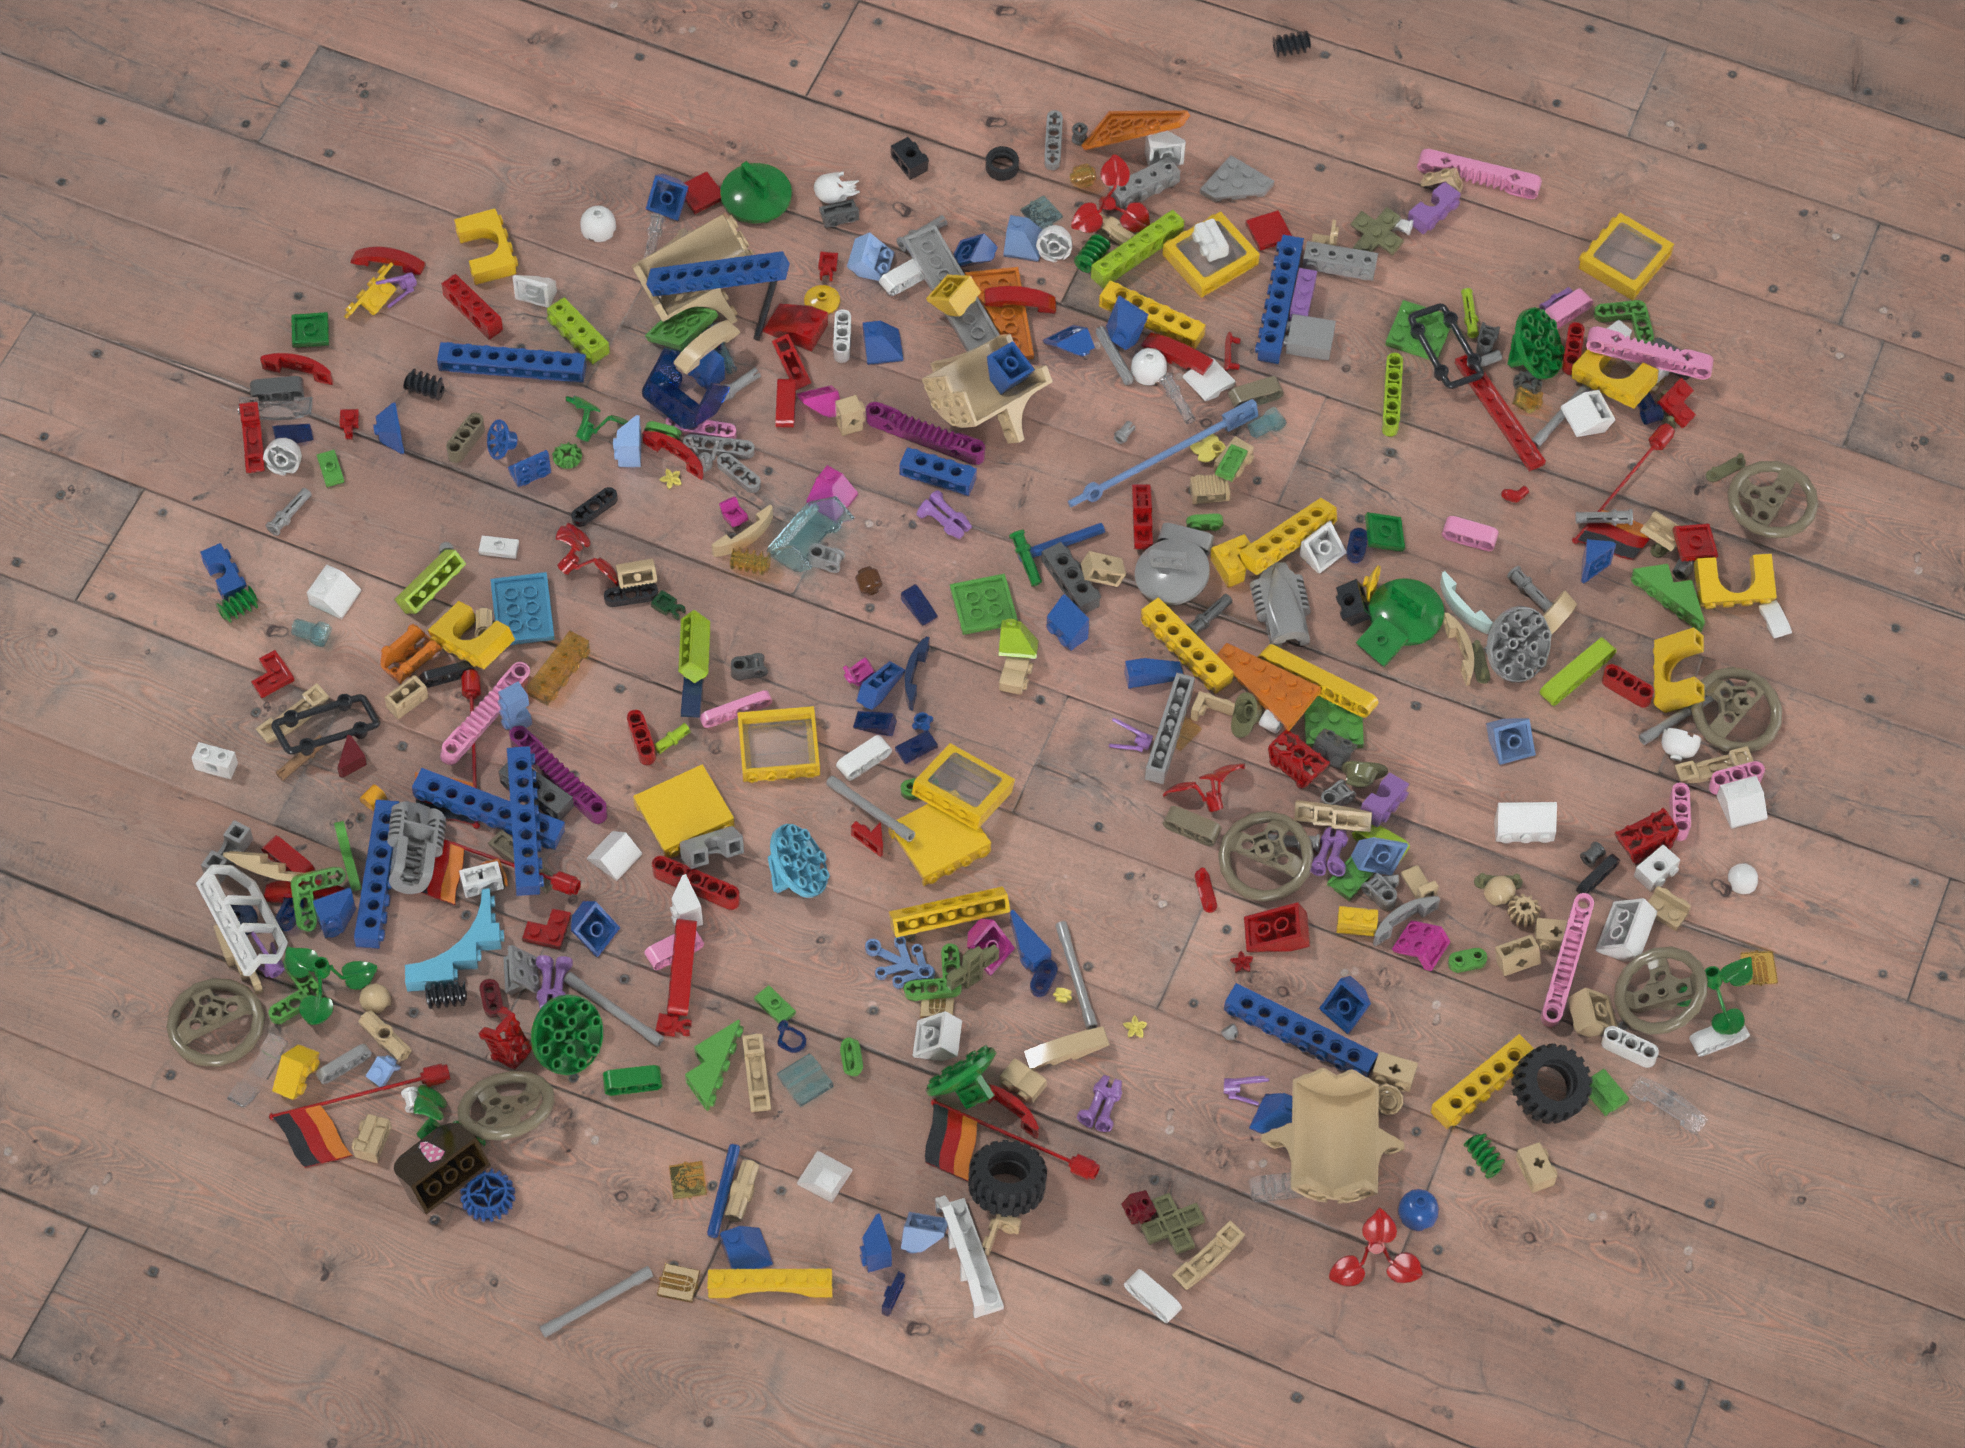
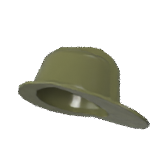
[1231,692,1263,738]
[1342,761,1388,788]

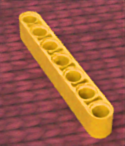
[1257,644,1379,718]

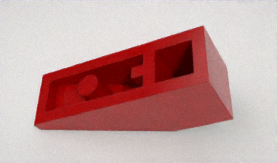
[772,334,811,390]

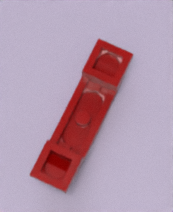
[350,247,425,275]
[984,286,1056,314]
[260,353,333,385]
[239,402,265,473]
[642,431,703,480]
[264,879,345,903]
[985,1083,1039,1139]

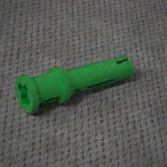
[1009,530,1042,587]

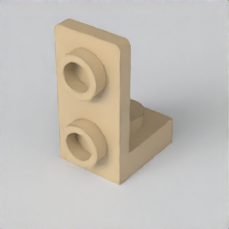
[1420,168,1464,193]
[1312,220,1339,246]
[1190,691,1235,722]
[1401,865,1439,899]
[982,1214,1021,1256]

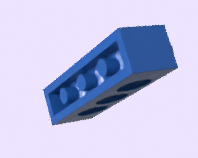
[899,447,977,496]

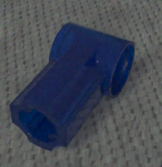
[1637,392,1664,425]

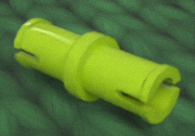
[654,723,691,754]

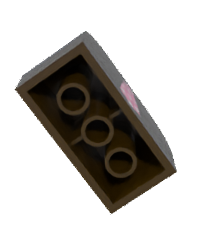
[394,1123,491,1214]

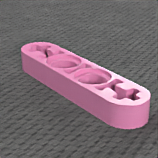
[666,415,737,439]
[700,691,772,728]

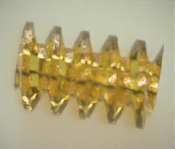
[730,547,771,575]

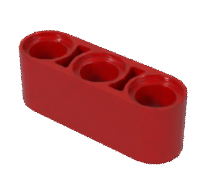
[1562,322,1585,375]
[775,379,796,428]
[1602,664,1654,708]
[627,709,656,766]
[261,835,315,873]

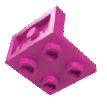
[1392,920,1450,971]

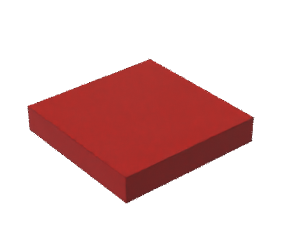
[684,171,721,214]
[1245,210,1292,251]
[1672,523,1718,562]

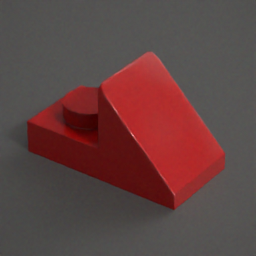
[851,821,883,857]

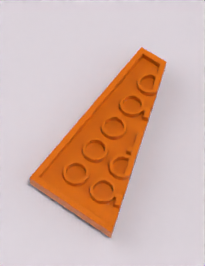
[1081,110,1190,151]
[965,267,1034,360]
[1217,643,1321,732]

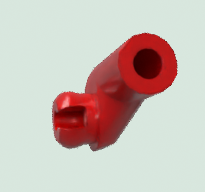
[1501,486,1529,503]

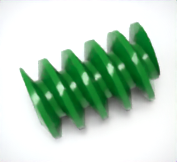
[1074,234,1111,273]
[215,586,258,623]
[1463,1133,1505,1178]

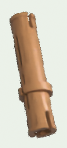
[275,735,327,781]

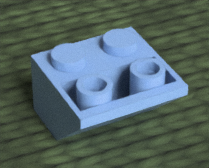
[847,232,895,281]

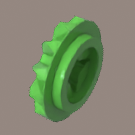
[552,442,582,469]

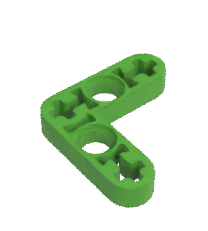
[1594,300,1654,344]
[334,821,361,892]
[291,867,346,931]
[904,943,962,1001]
[268,959,318,1024]

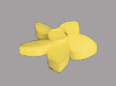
[659,469,681,489]
[1123,1015,1147,1038]

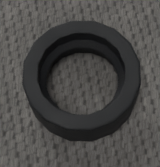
[985,146,1019,181]

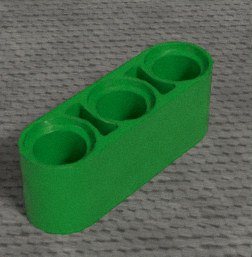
[602,1065,662,1096]

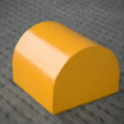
[359,784,387,812]

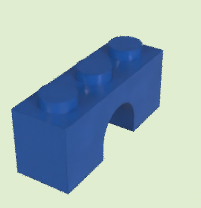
[200,543,247,602]

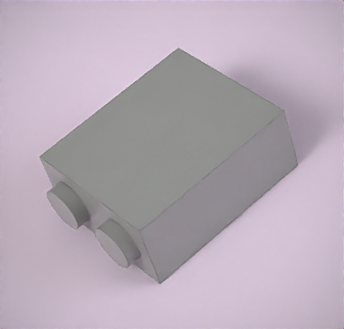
[1283,314,1336,361]

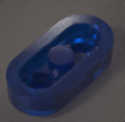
[1346,528,1368,563]
[275,898,304,931]
[1030,959,1058,997]

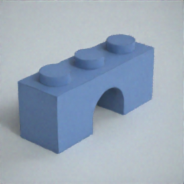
[497,681,532,731]

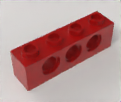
[441,273,503,340]

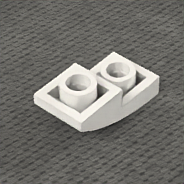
[1759,600,1792,638]

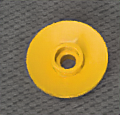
[804,285,840,315]
[1363,565,1381,602]

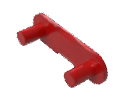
[1224,332,1241,371]
[1195,867,1217,913]

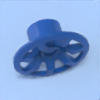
[487,419,518,460]

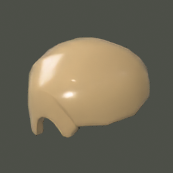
[1484,876,1516,906]
[360,983,392,1013]
[1379,1084,1403,1115]

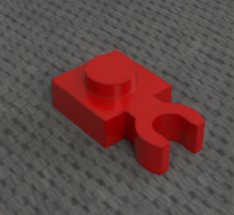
[818,251,838,282]
[655,1013,692,1037]

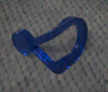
[777,1019,807,1053]

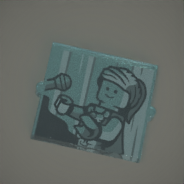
[1020,195,1063,229]

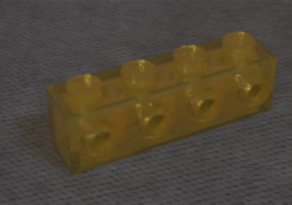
[527,630,590,706]

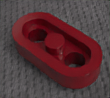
[479,979,503,1017]

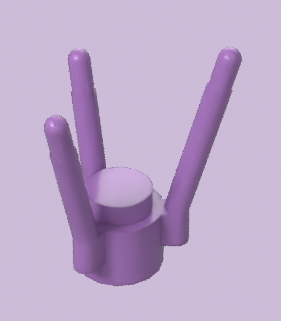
[376,273,417,308]
[1109,718,1153,752]
[251,932,284,978]
[1224,1076,1270,1105]

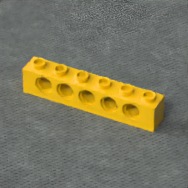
[1099,281,1206,349]
[1240,498,1337,575]
[1141,597,1234,694]
[888,886,1010,937]
[1430,1034,1534,1129]

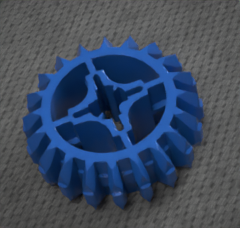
[460,1168,516,1222]

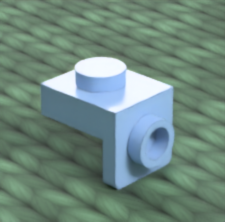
[366,1055,401,1087]

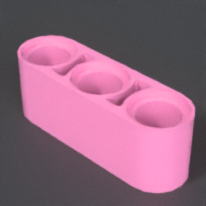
[1545,288,1593,329]
[1442,516,1499,551]
[1709,761,1765,795]
[1669,783,1691,841]
[644,930,704,970]

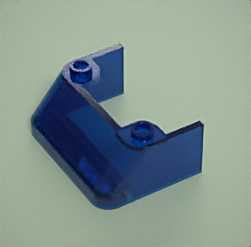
[642,347,730,430]

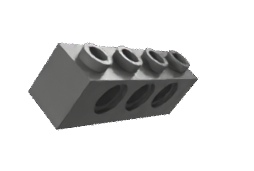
[1041,542,1101,614]
[498,762,574,820]

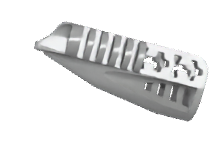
[1250,562,1311,648]
[387,801,447,894]

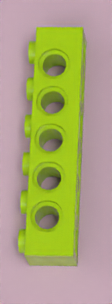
[1091,209,1185,289]

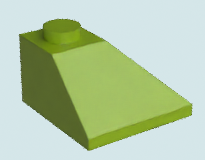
[998,619,1039,659]

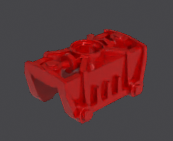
[1268,730,1330,789]
[1614,807,1679,865]
[478,1006,532,1070]

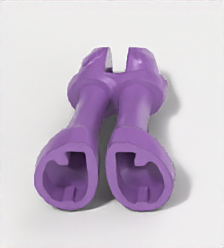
[916,490,972,539]
[1311,826,1348,877]
[536,955,573,1009]
[1077,1075,1122,1132]

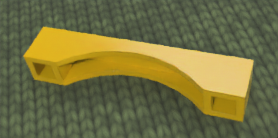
[707,1269,832,1298]

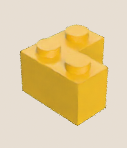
[1210,534,1251,588]
[272,1044,320,1100]

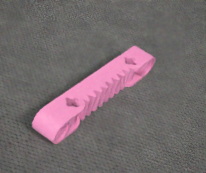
[1417,149,1542,199]
[1586,327,1714,380]
[440,662,530,765]
[1540,893,1594,1027]

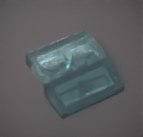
[777,1053,834,1107]

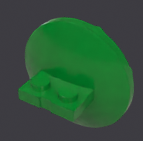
[720,161,792,223]
[1507,307,1565,380]
[1369,578,1445,646]
[531,994,603,1075]
[925,1045,997,1109]

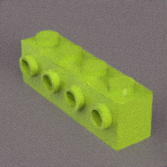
[547,297,610,365]
[394,550,466,614]
[678,610,710,683]

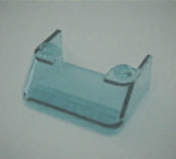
[766,496,855,572]

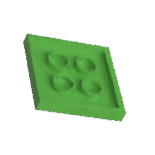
[1385,300,1451,360]
[645,307,718,351]
[950,574,1018,635]
[1304,696,1364,748]

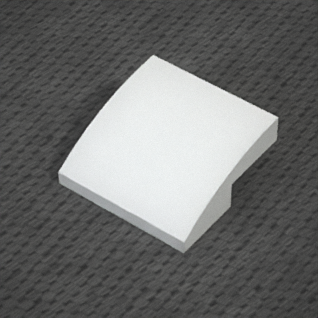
[1183,358,1236,401]

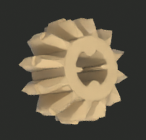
[1507,893,1541,928]

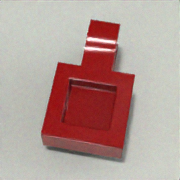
[339,409,359,439]

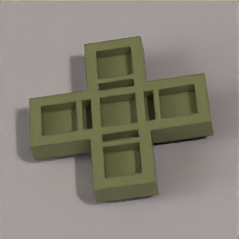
[1350,207,1404,256]
[947,944,999,991]
[1140,1193,1205,1255]

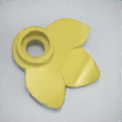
[1190,434,1226,462]

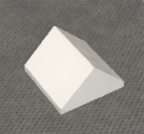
[1300,521,1347,573]
[587,831,642,881]

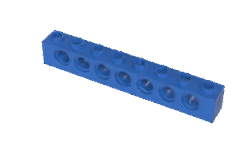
[1255,235,1304,364]
[646,251,790,297]
[437,342,587,383]
[507,746,544,896]
[412,768,565,850]
[354,800,400,949]
[1224,983,1378,1078]

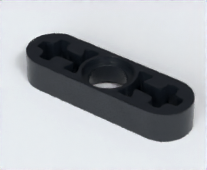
[571,487,618,527]
[604,583,658,607]
[419,660,475,688]
[1576,853,1621,894]

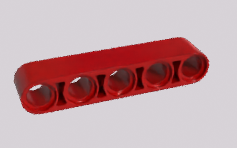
[652,856,740,910]
[667,919,697,1016]

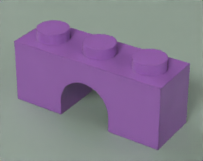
[1408,182,1461,234]
[1289,268,1317,321]
[1360,772,1409,828]

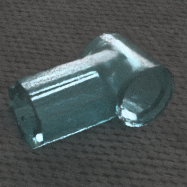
[1247,407,1287,438]
[291,618,332,647]

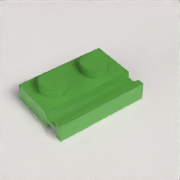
[1327,857,1374,901]
[1589,1069,1629,1117]

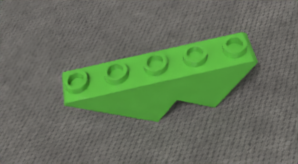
[1631,564,1705,632]
[685,1020,744,1111]

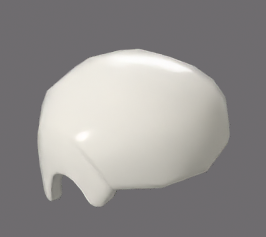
[1728,863,1758,894]

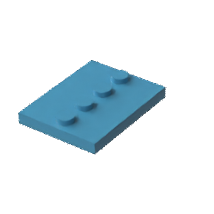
[490,572,555,645]

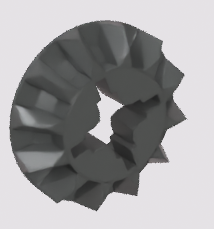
[1513,370,1543,396]

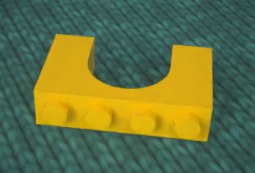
[454,208,518,285]
[1572,349,1659,409]
[1694,554,1777,609]
[427,601,515,669]
[1653,627,1705,713]

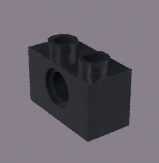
[891,137,929,180]
[1336,579,1372,626]

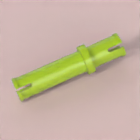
[1461,288,1479,338]

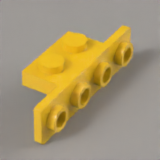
[344,263,397,319]

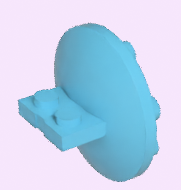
[768,824,830,898]

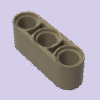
[1228,376,1284,408]
[446,413,485,463]
[1163,806,1222,846]

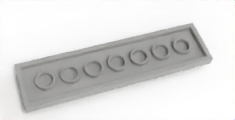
[903,225,999,352]

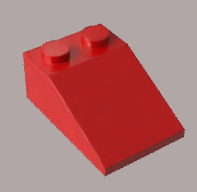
[763,304,828,352]
[1244,902,1310,952]

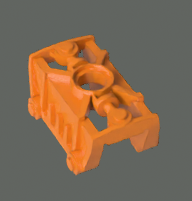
[380,624,442,685]

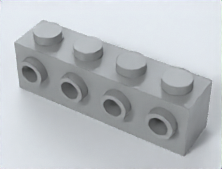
[1109,157,1180,209]
[1302,241,1378,281]

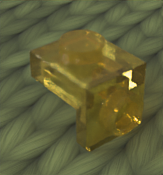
[1512,387,1544,414]

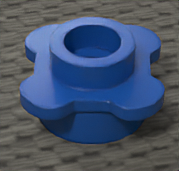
[912,712,933,731]

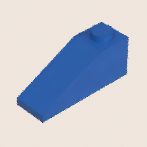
[1124,658,1183,689]
[856,661,905,710]
[1010,910,1051,972]

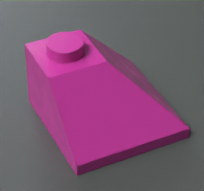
[796,385,840,418]
[806,465,858,520]
[967,919,1015,976]

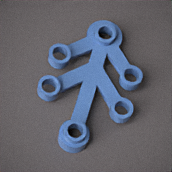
[865,936,935,989]

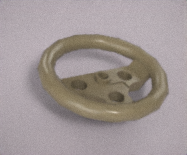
[1727,461,1819,538]
[1691,667,1783,753]
[1218,811,1314,902]
[1614,946,1708,1035]
[166,978,265,1067]
[458,1071,555,1141]

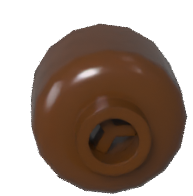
[855,566,883,596]

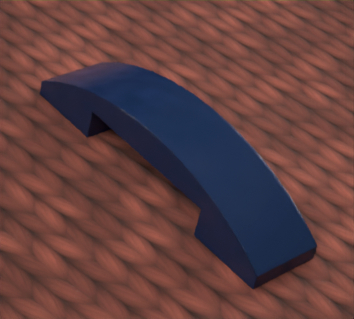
[905,636,930,711]

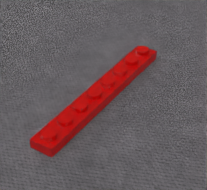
[1454,354,1546,472]

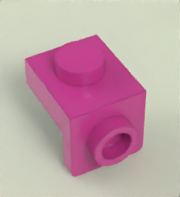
[719,496,749,528]
[843,657,875,687]

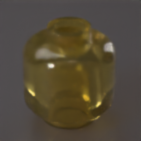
[1070,163,1097,188]

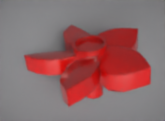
[1230,951,1254,973]

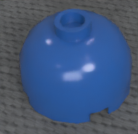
[1398,1189,1439,1231]

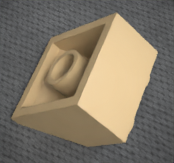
[1567,988,1618,1037]

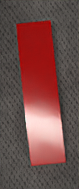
[1141,332,1214,376]
[1132,484,1153,549]

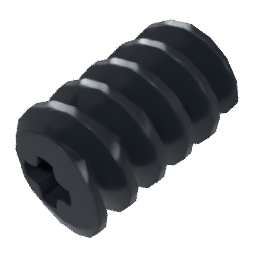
[1272,31,1311,58]
[403,368,445,401]
[425,981,467,1009]

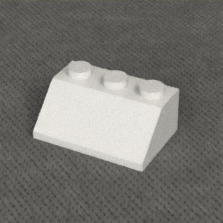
[1494,802,1557,843]
[1595,898,1657,962]

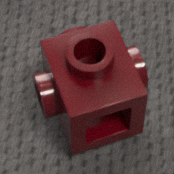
[1121,1190,1156,1225]

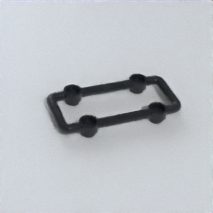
[1408,303,1484,389]
[271,694,380,756]

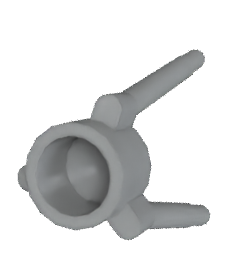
[688,436,719,472]

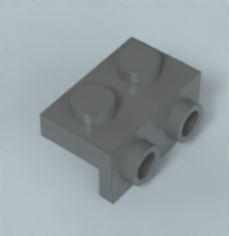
[819,199,859,228]
[1312,728,1357,771]

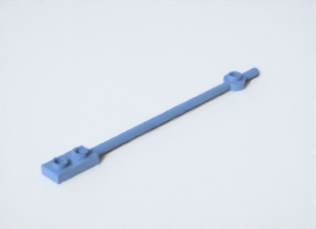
[1068,399,1258,507]

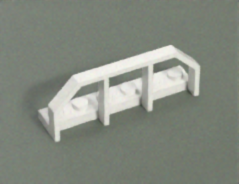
[196,865,288,976]
[935,1196,1004,1318]

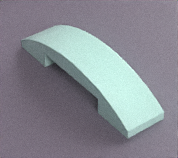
[1440,571,1493,634]

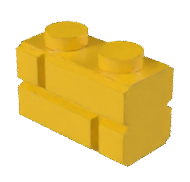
[1336,906,1378,936]

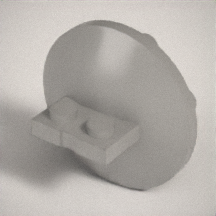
[1135,539,1210,605]
[1484,606,1551,682]

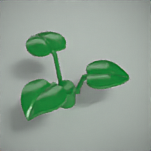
[565,395,628,442]
[285,947,378,1025]
[1677,957,1753,1035]
[414,1085,486,1146]

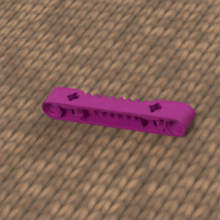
[866,402,985,465]
[509,726,608,824]

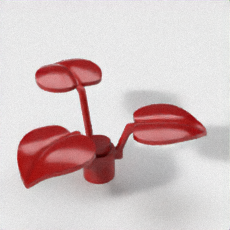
[1071,154,1150,233]
[556,523,619,587]
[1163,763,1245,812]
[1329,1207,1423,1286]

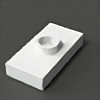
[478,536,519,559]

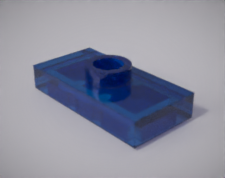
[895,730,938,764]
[882,1271,905,1316]

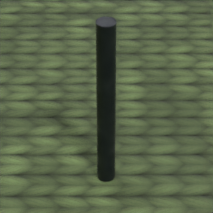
[753,281,778,341]

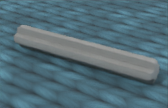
[1096,326,1134,386]

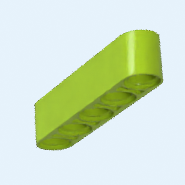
[1382,353,1403,437]
[1539,637,1617,706]

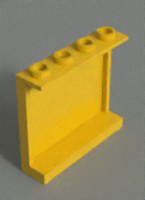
[633,764,735,858]
[888,790,991,886]

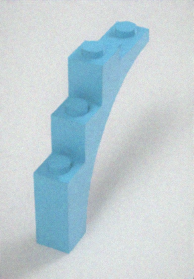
[405,888,505,992]

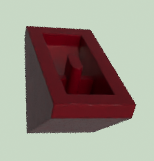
[337,735,367,778]

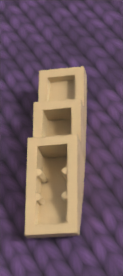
[1294,800,1372,832]
[223,851,303,882]
[213,925,263,995]
[1024,1026,1110,1071]

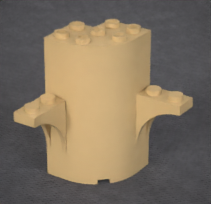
[631,212,754,324]
[922,334,1053,443]
[1261,1068,1404,1203]

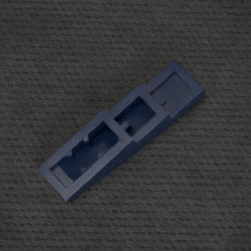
[681,677,704,718]

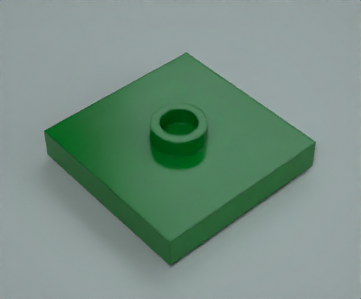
[291,312,329,348]
[1365,512,1405,552]
[1356,614,1409,668]

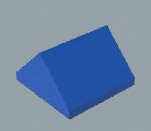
[1581,539,1616,584]

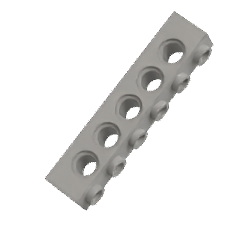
[1145,673,1195,784]

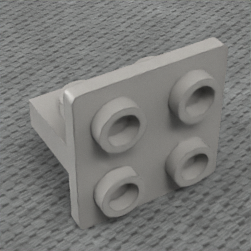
[503,945,539,995]

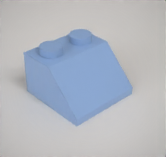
[613,415,642,467]

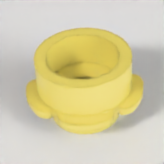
[1053,988,1072,1003]

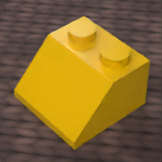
[926,274,981,317]

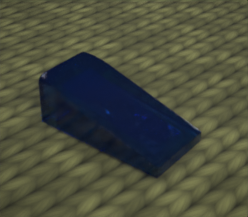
[272,424,314,444]
[901,584,938,626]
[853,711,897,736]

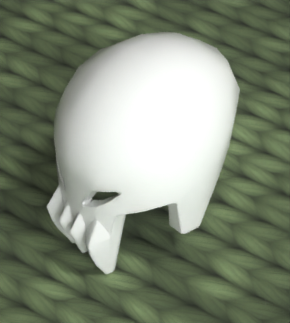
[814,172,860,204]

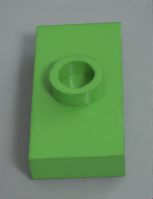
[1215,444,1248,482]
[316,450,345,487]
[754,985,796,1026]

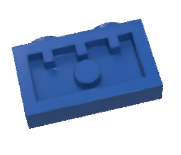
[508,450,551,487]

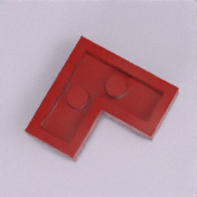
[1657,378,1696,429]
[251,650,295,699]
[522,908,572,950]

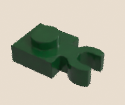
[651,590,686,620]

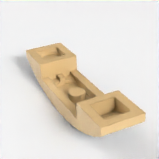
[674,320,740,375]
[712,504,773,557]
[1542,590,1577,635]
[1443,613,1474,686]
[256,683,329,743]
[1674,746,1754,783]
[742,1034,771,1112]
[1172,1220,1245,1290]

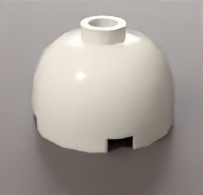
[580,206,616,242]
[1036,225,1072,262]
[1131,348,1167,385]
[263,438,302,475]
[1661,728,1702,762]

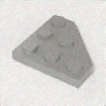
[1200,155,1274,202]

